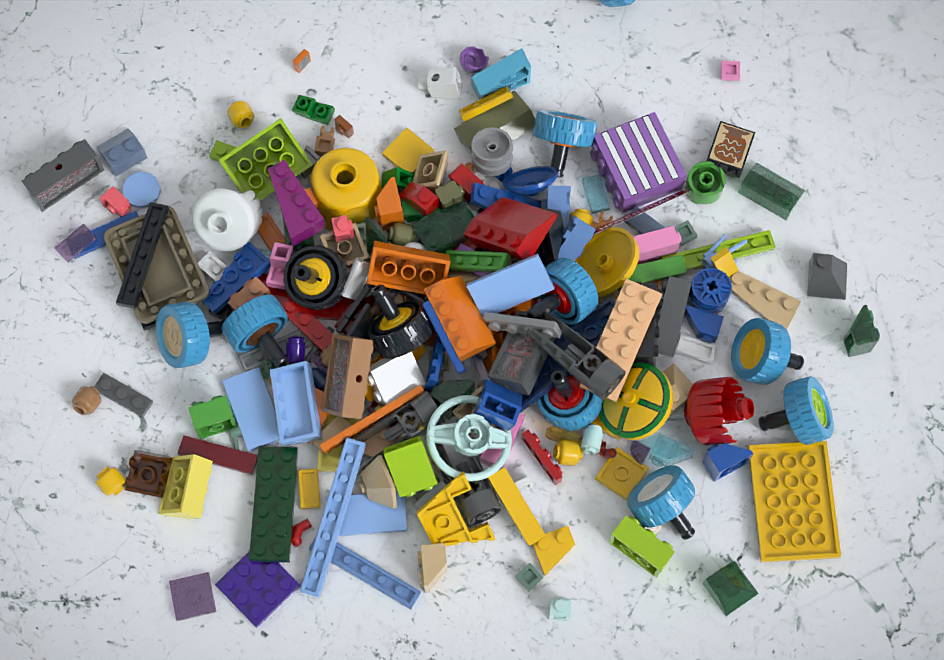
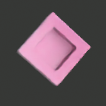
[721,61,740,81]

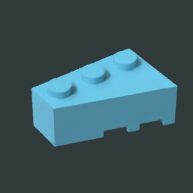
[471,48,531,99]

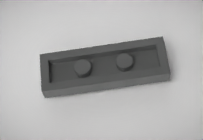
[94,372,153,418]

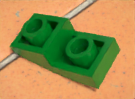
[292,95,335,125]

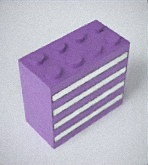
[590,112,687,214]

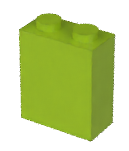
[383,435,438,497]

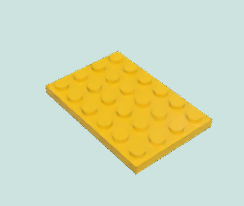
[748,441,841,563]

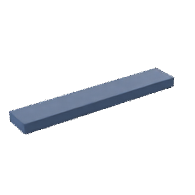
[309,535,421,610]

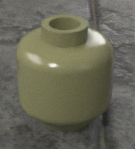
[387,222,416,246]

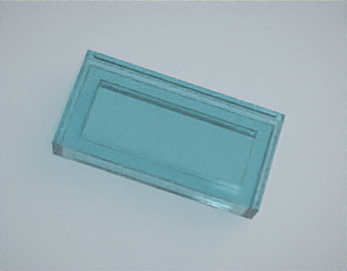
[582,174,610,214]

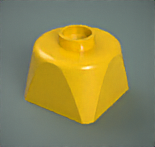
[309,148,382,231]

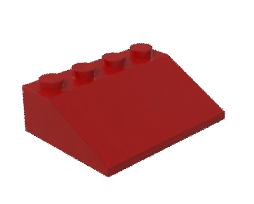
[463,197,558,261]

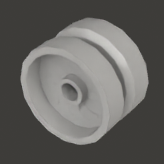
[471,127,513,176]

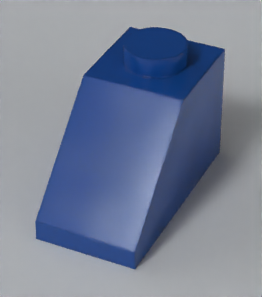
[684,305,724,343]

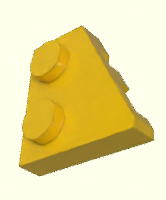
[532,526,575,576]

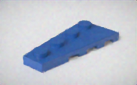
[470,183,542,210]
[202,241,271,315]
[424,334,446,393]

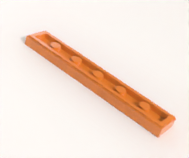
[319,385,424,455]

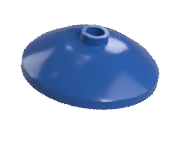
[502,166,558,196]

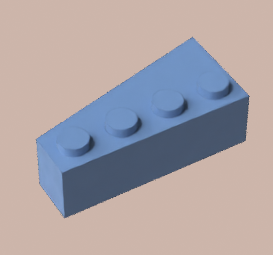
[558,215,596,261]

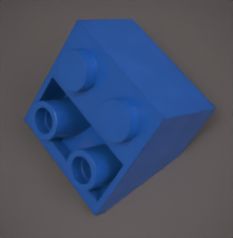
[473,379,522,431]

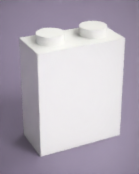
[367,352,426,406]

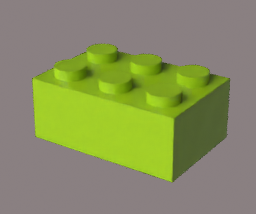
[609,515,675,578]

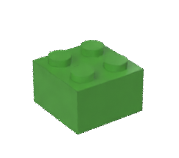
[188,395,237,440]

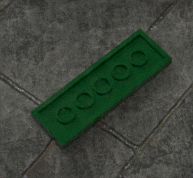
[249,446,298,563]

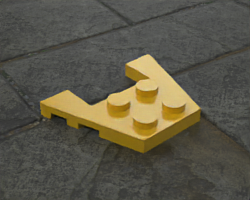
[417,471,495,546]

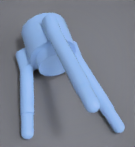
[702,234,747,268]

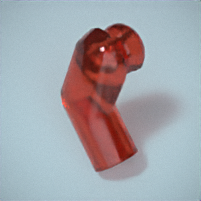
[598,440,617,459]

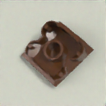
[125,450,173,498]

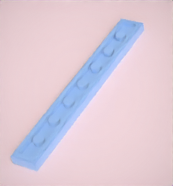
[300,437,366,597]

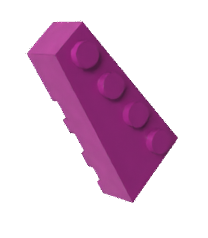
[268,160,326,247]

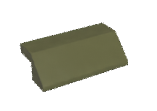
[454,91,535,155]

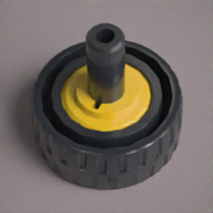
[283,245,350,310]
[368,284,435,359]

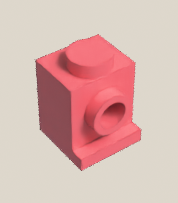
[99,186,131,217]
[331,215,355,242]

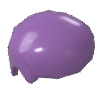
[459,46,489,73]

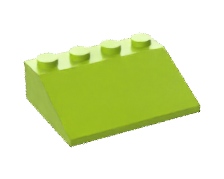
[218,118,313,201]

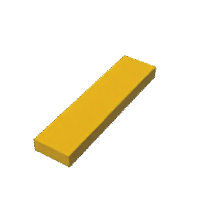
[488,467,546,546]

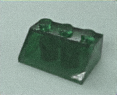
[738,163,805,220]

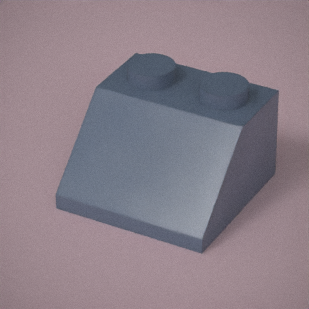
[97,129,147,177]

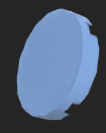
[123,172,161,208]

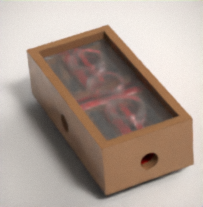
[321,334,373,419]

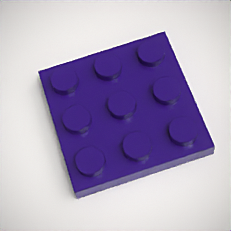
[215,552,300,628]

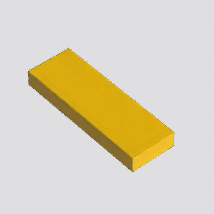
[459,86,513,122]

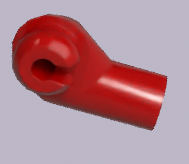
[291,518,312,546]

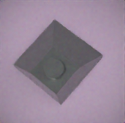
[807,253,847,300]

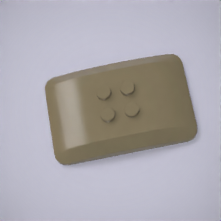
[104,206,210,324]

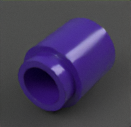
[286,336,306,365]

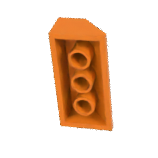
[367,241,450,295]
[424,276,496,362]

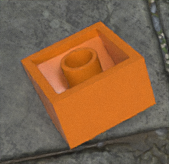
[374,177,404,231]

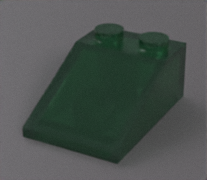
[412,201,474,254]

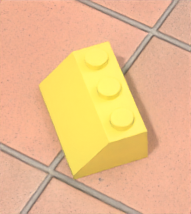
[158,454,213,519]

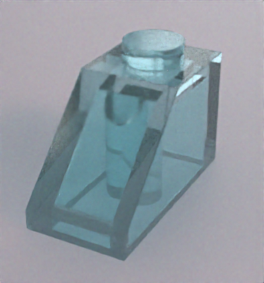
[648,434,695,467]

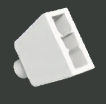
[418,68,463,100]

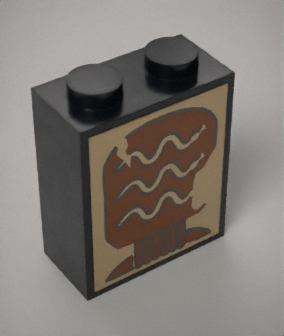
[706,121,756,178]

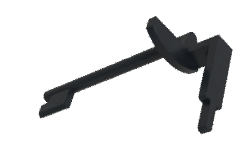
[336,284,495,361]

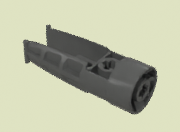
[527,308,626,400]
[342,391,445,474]
[435,420,502,525]

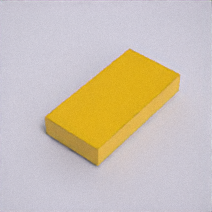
[711,247,739,277]
[298,468,321,510]

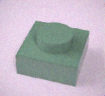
[674,220,698,246]
[515,563,543,592]

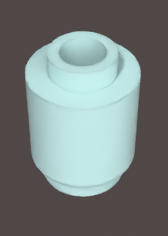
[581,425,603,455]

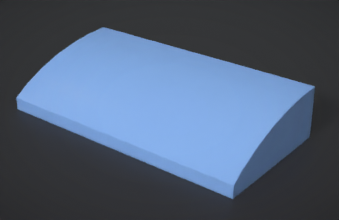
[270,361,323,445]

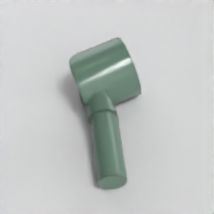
[230,426,242,450]

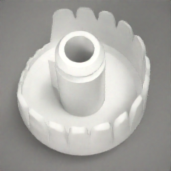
[192,188,263,251]

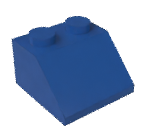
[702,443,753,482]

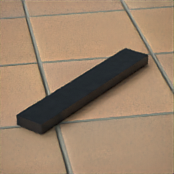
[116,202,169,309]

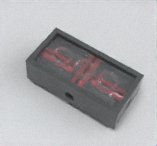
[22,139,104,212]
[488,310,555,395]

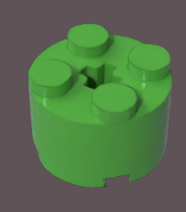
[685,161,726,205]

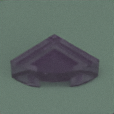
[630,440,651,465]

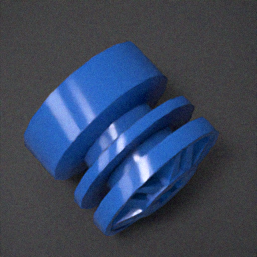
[688,268,732,314]

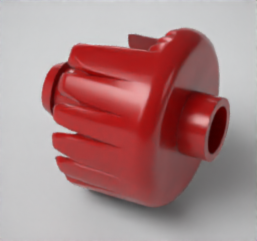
[684,377,754,446]

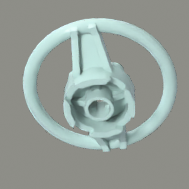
[426,395,512,481]

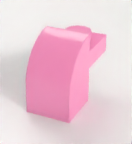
[266,242,294,290]

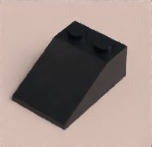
[534,208,564,267]

